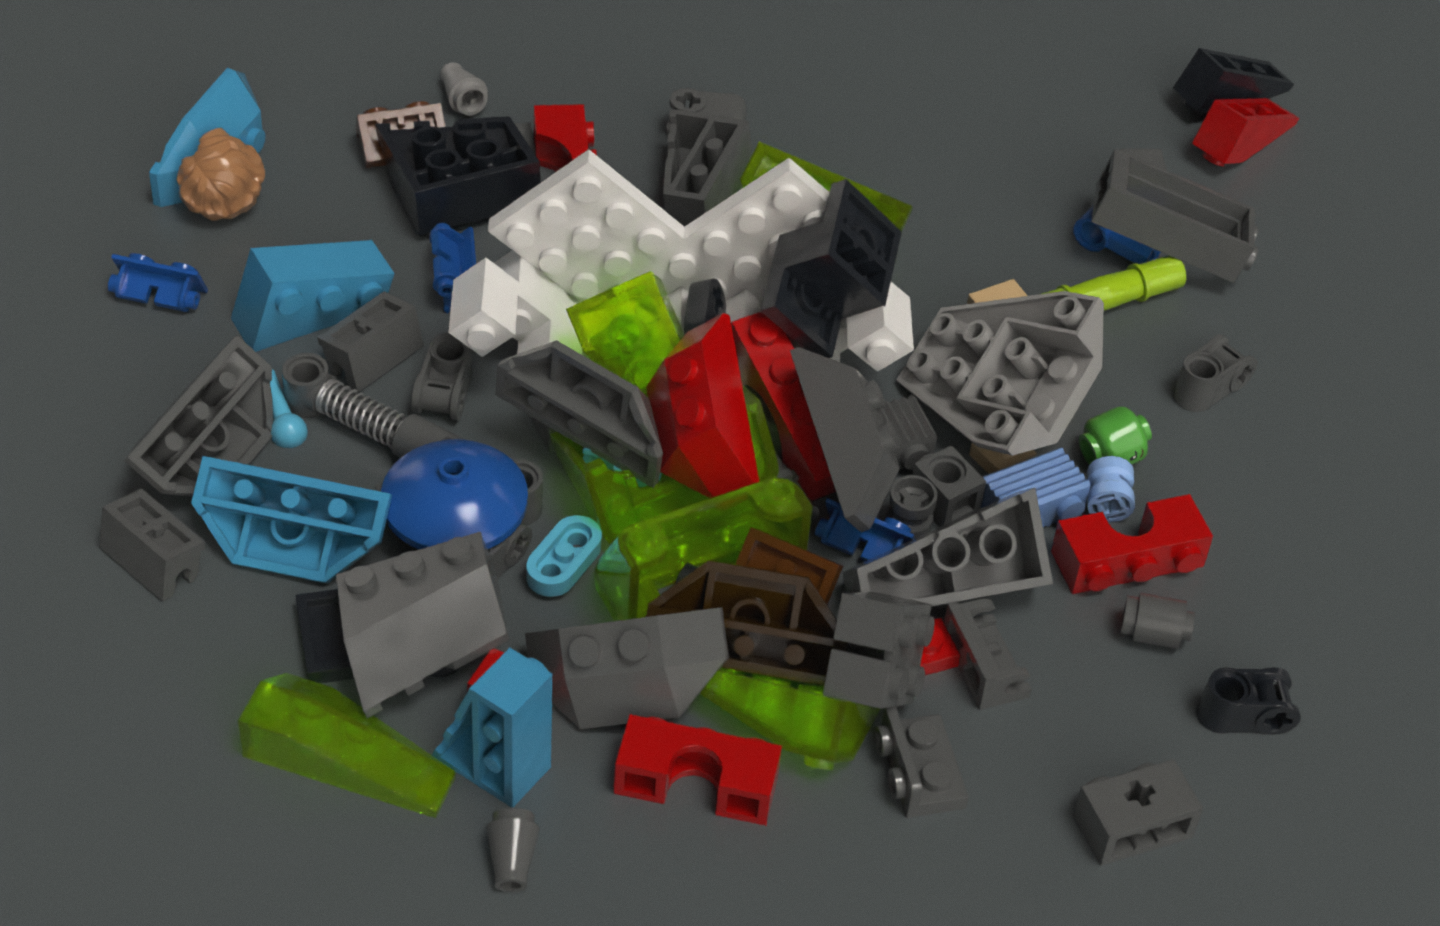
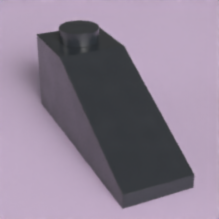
[1173,48,1294,116]

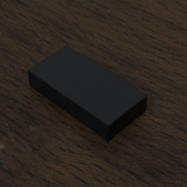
[295,589,354,685]

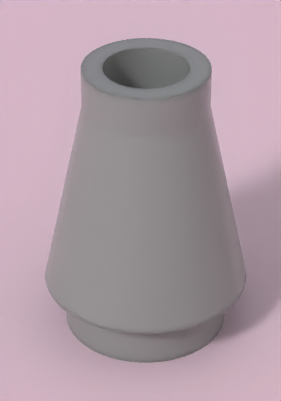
[440,62,488,115]

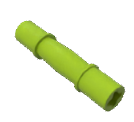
[1041,255,1186,311]

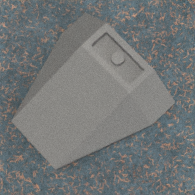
[896,291,1104,456]

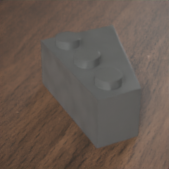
[663,109,753,227]

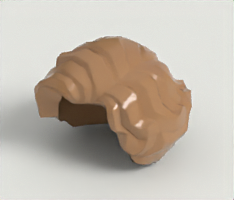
[176,128,265,221]

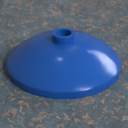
[381,439,528,550]

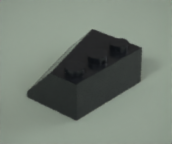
[375,116,541,235]

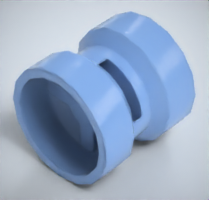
[1087,456,1135,522]

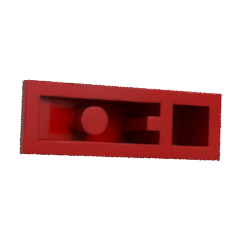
[1192,98,1299,167]

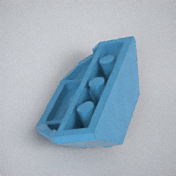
[149,68,266,207]
[191,456,392,584]

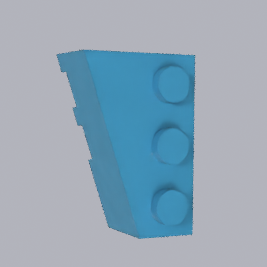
[231,240,395,352]
[431,648,553,807]

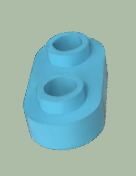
[526,515,602,597]

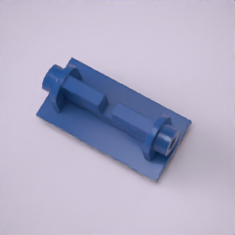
[429,223,476,313]
[108,253,208,312]
[815,498,915,561]

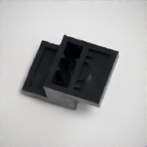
[760,179,902,358]

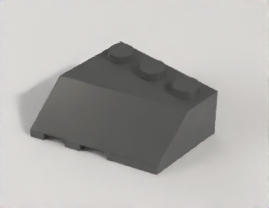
[336,531,509,718]

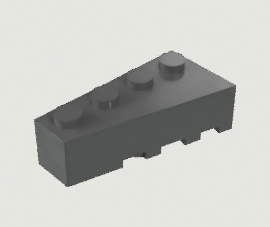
[842,487,1053,606]

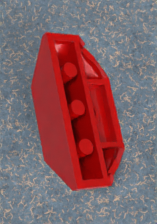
[646,313,760,504]

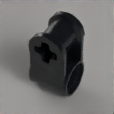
[1197,667,1301,735]

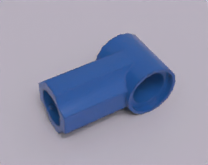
[1073,204,1161,264]

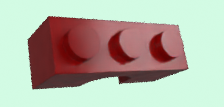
[1051,494,1213,594]
[614,714,782,826]

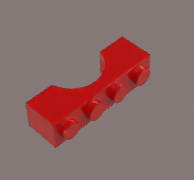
[533,104,597,172]
[731,311,836,501]

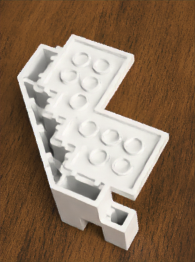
[448,149,914,396]

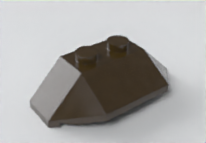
[646,560,848,686]

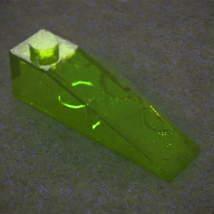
[566,271,684,396]
[700,668,880,770]
[238,673,456,818]

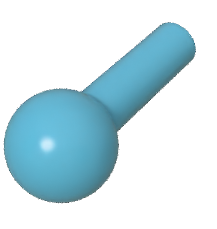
[270,369,308,448]

